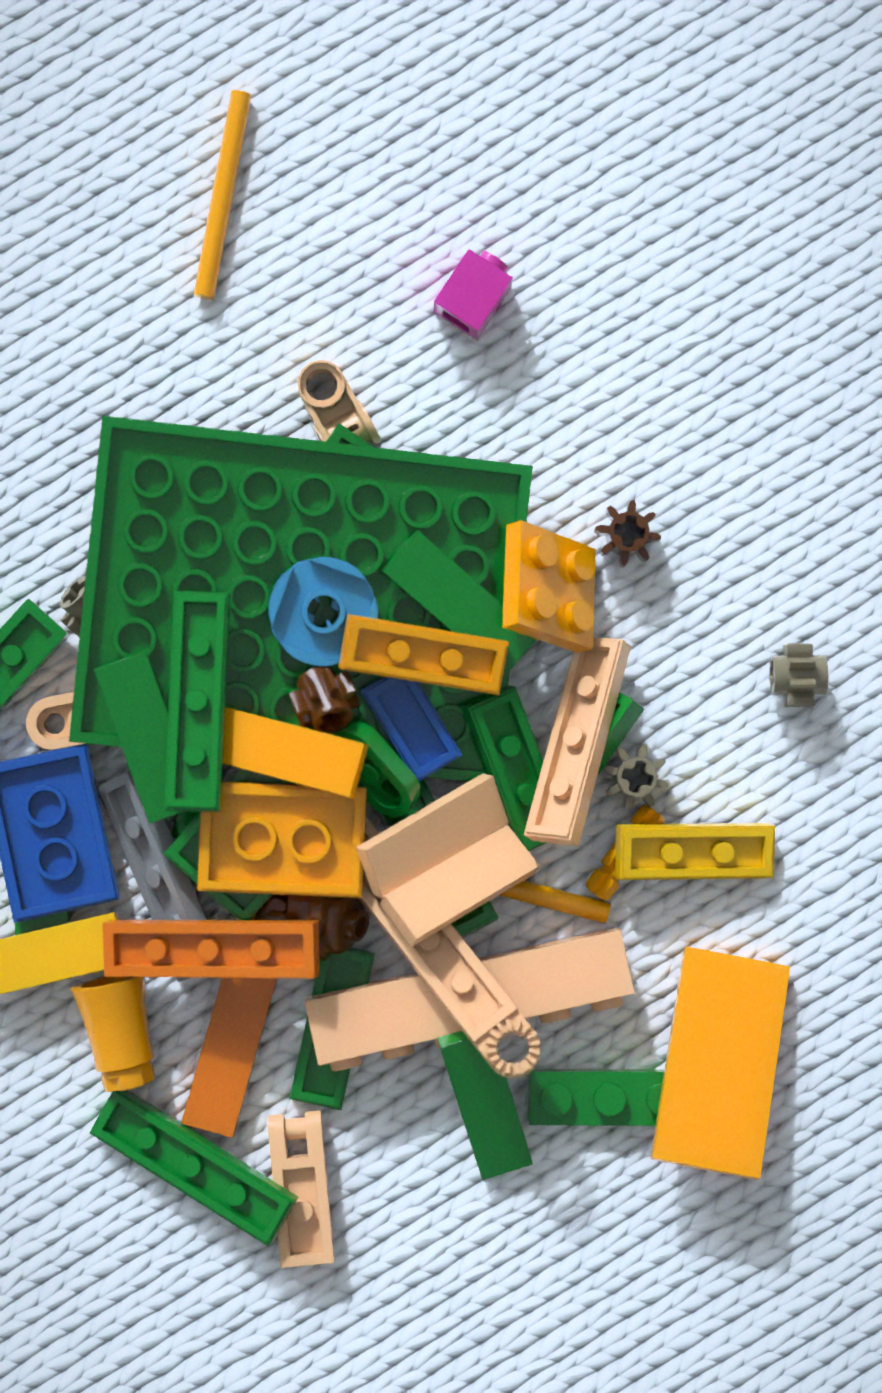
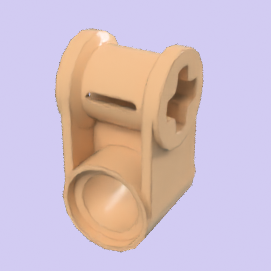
[297,360,382,445]

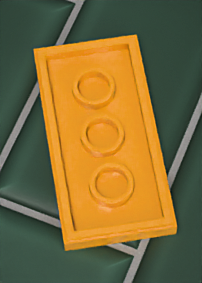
[650,946,790,1180]

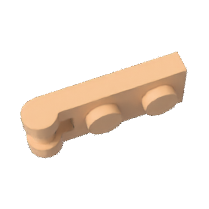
[268,1110,335,1268]

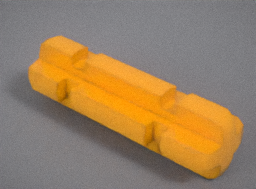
[586,805,665,901]

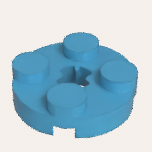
[268,557,378,666]

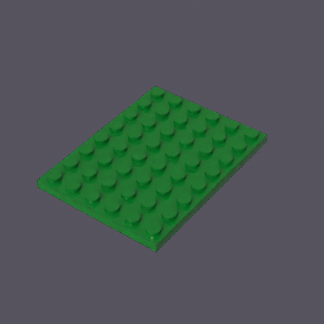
[69,415,533,781]

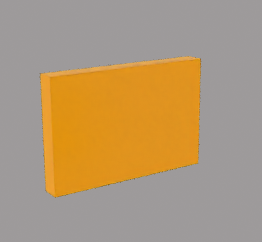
[197,781,367,898]

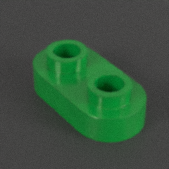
[332,720,421,817]

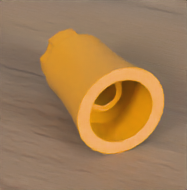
[71,976,155,1092]

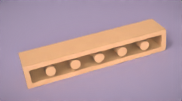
[304,927,635,1071]

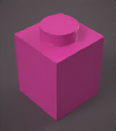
[434,249,513,340]

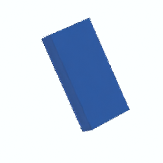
[360,676,462,782]

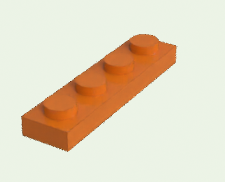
[103,920,320,978]

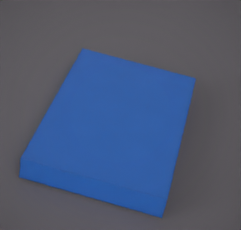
[0,743,121,923]

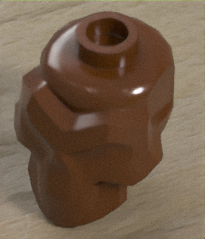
[254,894,369,961]

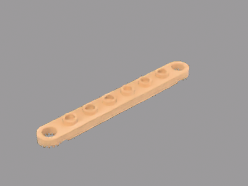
[359,816,541,1078]

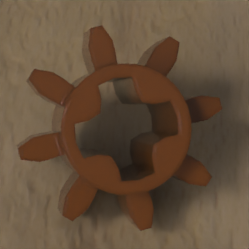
[594,500,661,568]
[289,666,360,734]

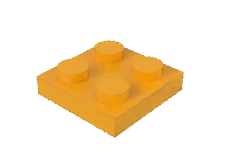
[502,520,596,653]

